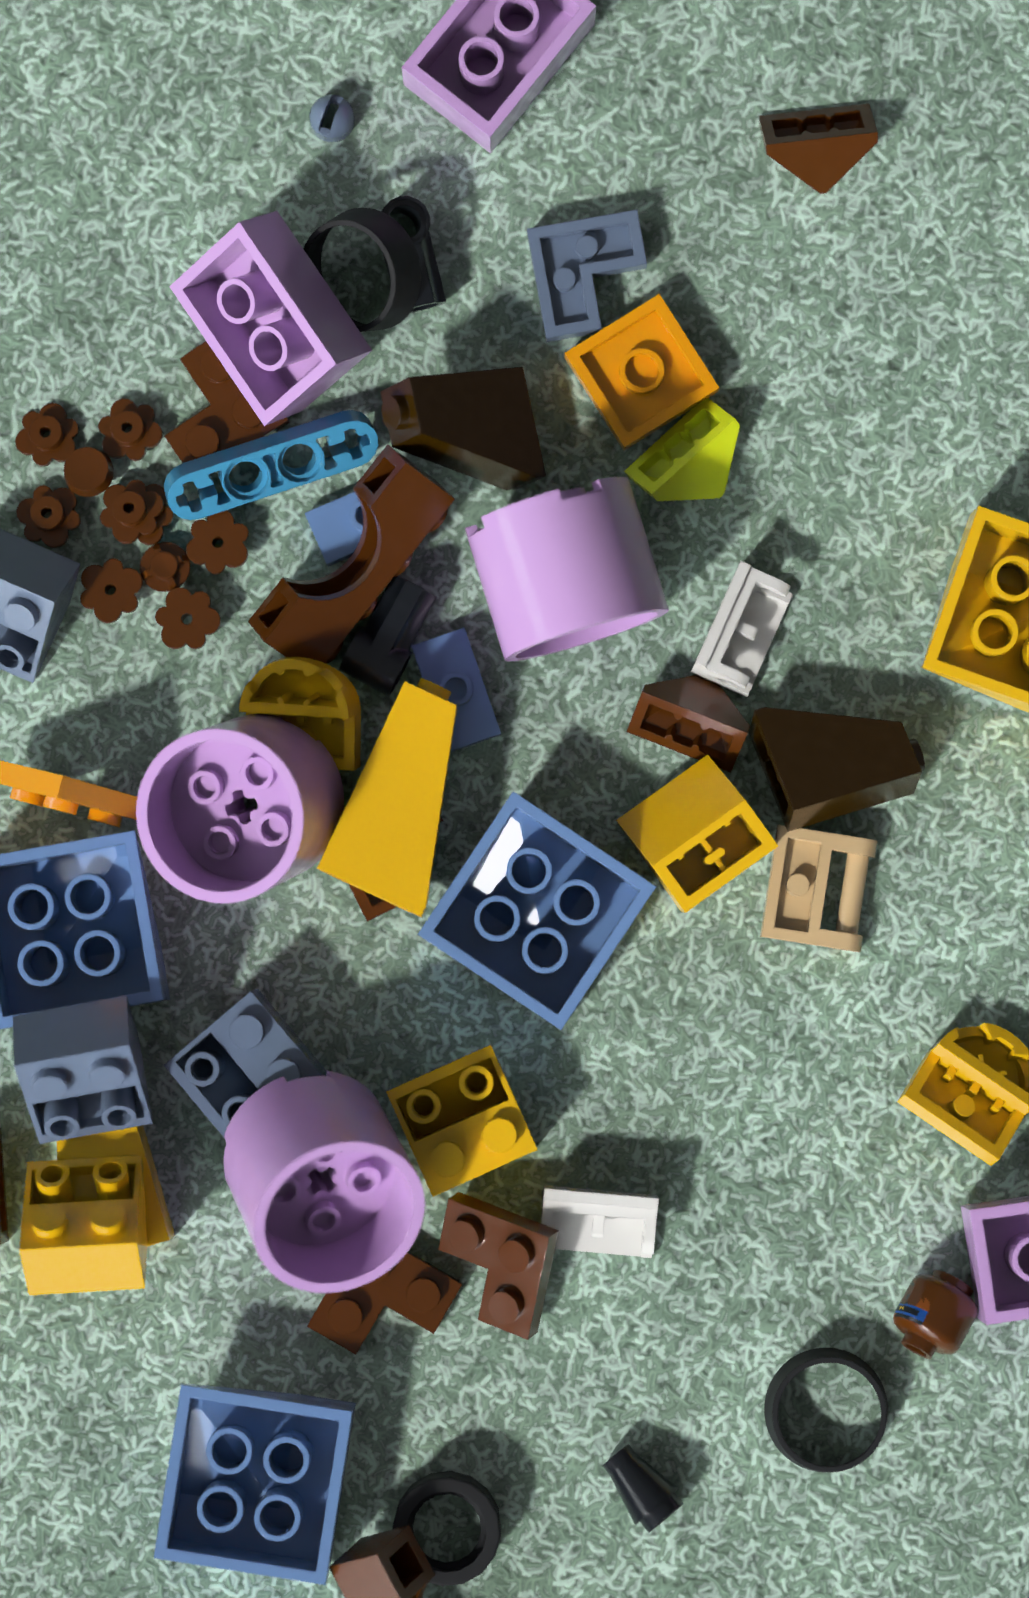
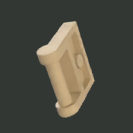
[760,825,878,953]

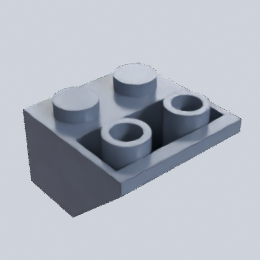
[0,529,80,683]
[164,989,327,1139]
[13,996,153,1144]

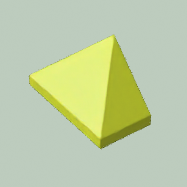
[624,398,740,501]

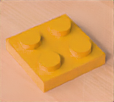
[564,294,719,450]

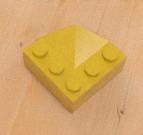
[922,506,1029,713]

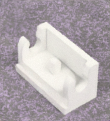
[691,561,793,697]
[541,1185,659,1258]

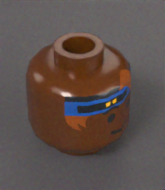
[893,1270,978,1359]

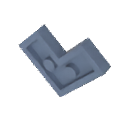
[527,209,647,342]

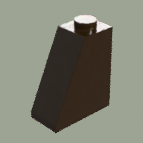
[381,367,546,491]
[749,707,925,832]

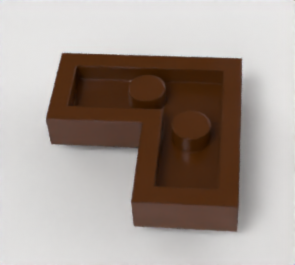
[165,341,290,475]
[438,1192,559,1340]
[307,1251,462,1355]

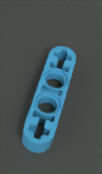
[164,410,378,520]

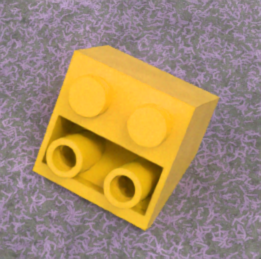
[616,755,778,913]
[386,1044,538,1197]
[19,1155,147,1295]

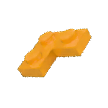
[0,760,137,828]

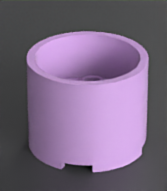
[465,477,669,662]
[136,714,344,903]
[223,1071,425,1293]

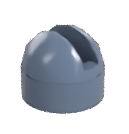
[309,95,355,142]

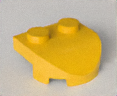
[239,657,361,771]
[897,1023,1029,1166]

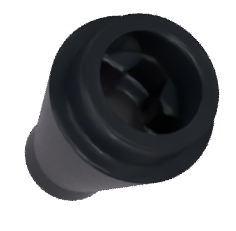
[603,1444,684,1533]

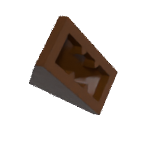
[759,103,878,194]
[626,675,750,773]

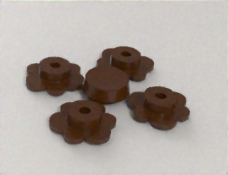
[15,398,164,548]
[80,484,249,650]

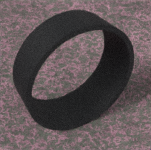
[303,207,421,332]
[764,1348,888,1472]

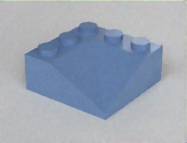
[418,791,657,1030]
[0,830,171,1030]
[154,1383,356,1585]

